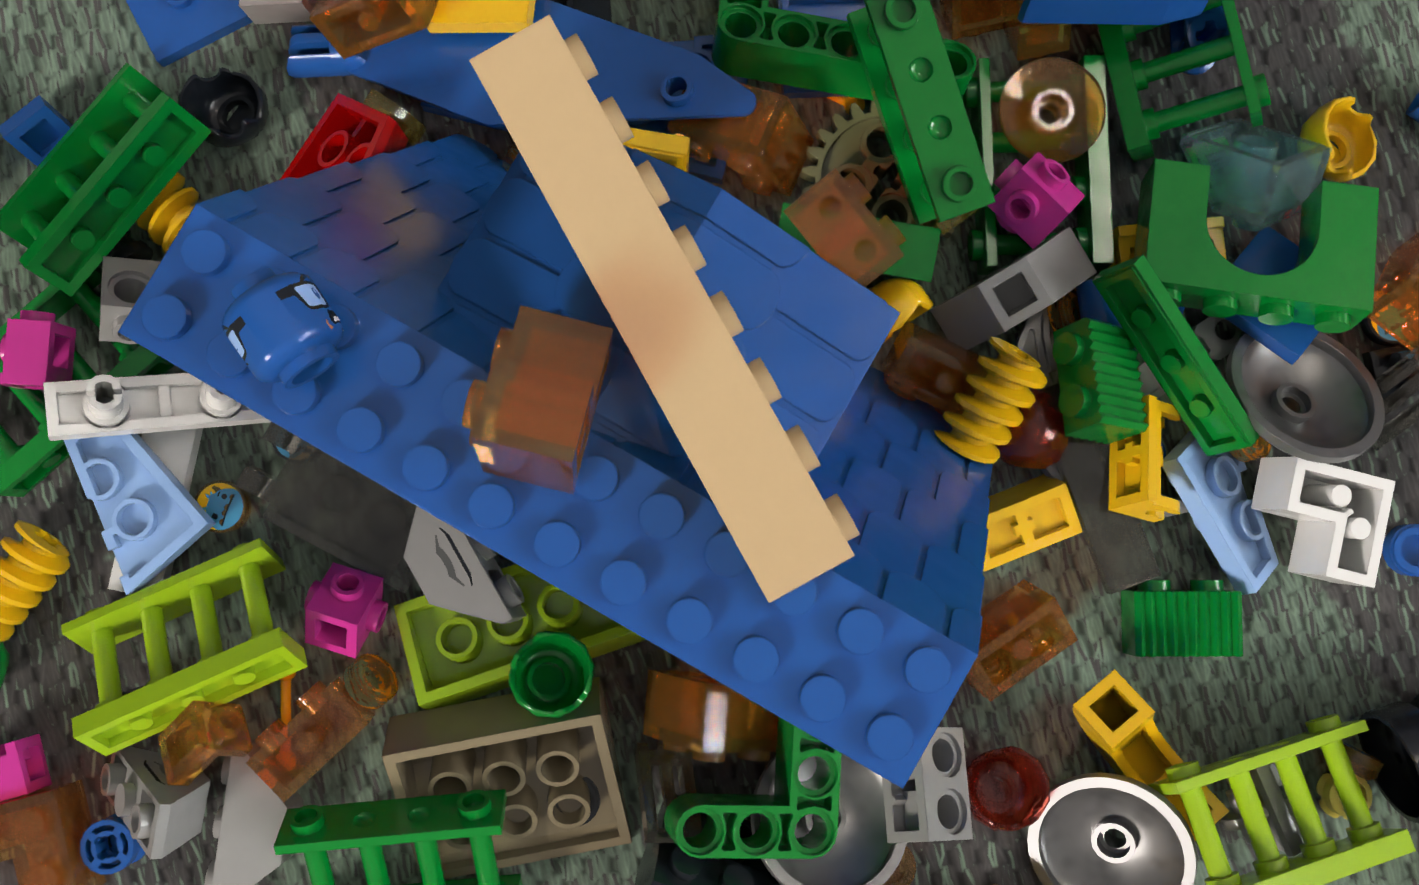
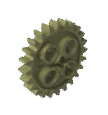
[800,101,964,248]

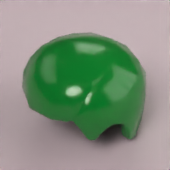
[509,631,594,718]

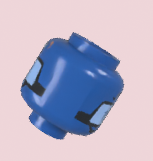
[222,268,344,389]

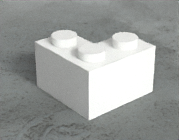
[1251,456,1396,588]

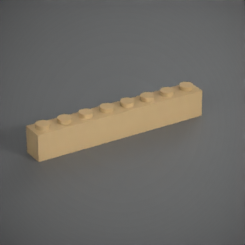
[469,15,860,603]

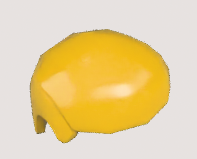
[1298,96,1377,183]
[869,277,933,344]

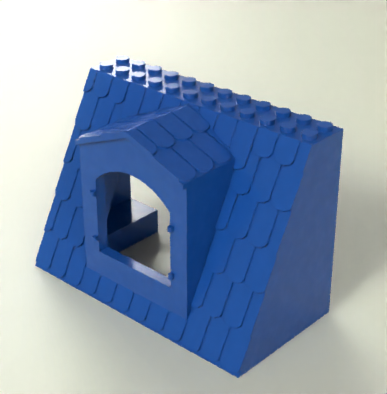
[118,134,993,789]

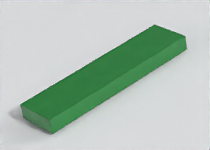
[1092,254,1260,457]

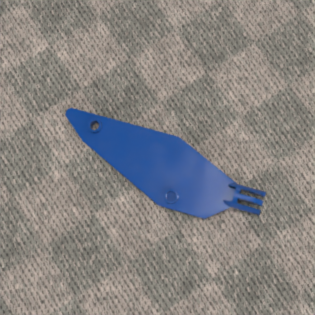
[286,0,757,127]

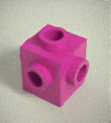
[987,152,1085,249]
[304,562,388,659]

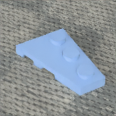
[1162,431,1279,595]
[64,434,216,596]

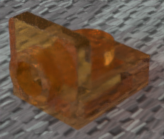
[158,701,253,786]

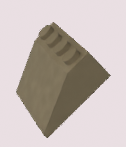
[381,677,632,879]

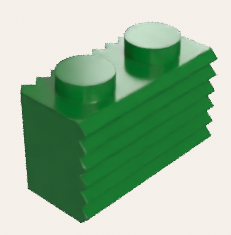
[1052,317,1149,444]
[1121,579,1243,657]

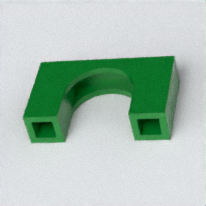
[1134,158,1379,333]

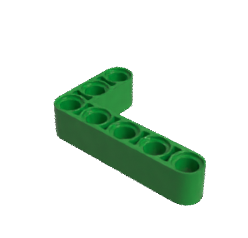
[711,0,977,101]
[664,717,842,859]

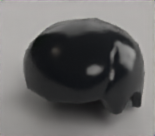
[178,67,269,148]

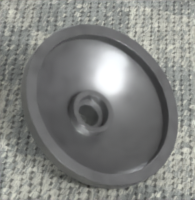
[1226,332,1385,464]
[751,754,907,885]
[1027,772,1198,885]

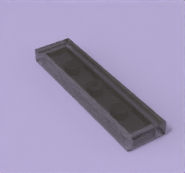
[1033,383,1161,594]

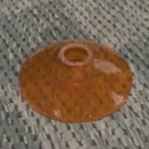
[998,57,1106,163]

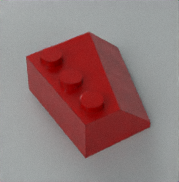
[280,93,408,180]

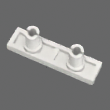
[43,373,272,441]

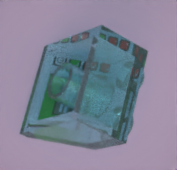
[1179,117,1332,231]

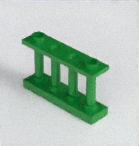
[846,0,996,225]
[1098,0,1271,163]
[962,55,1114,275]
[0,62,212,297]
[0,267,174,497]
[273,789,523,885]

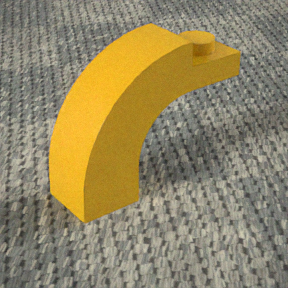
[1072,669,1230,841]

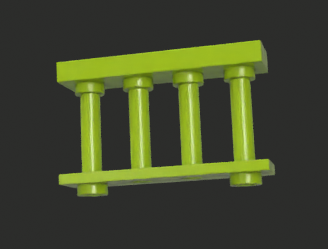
[61,538,308,756]
[1148,714,1416,885]

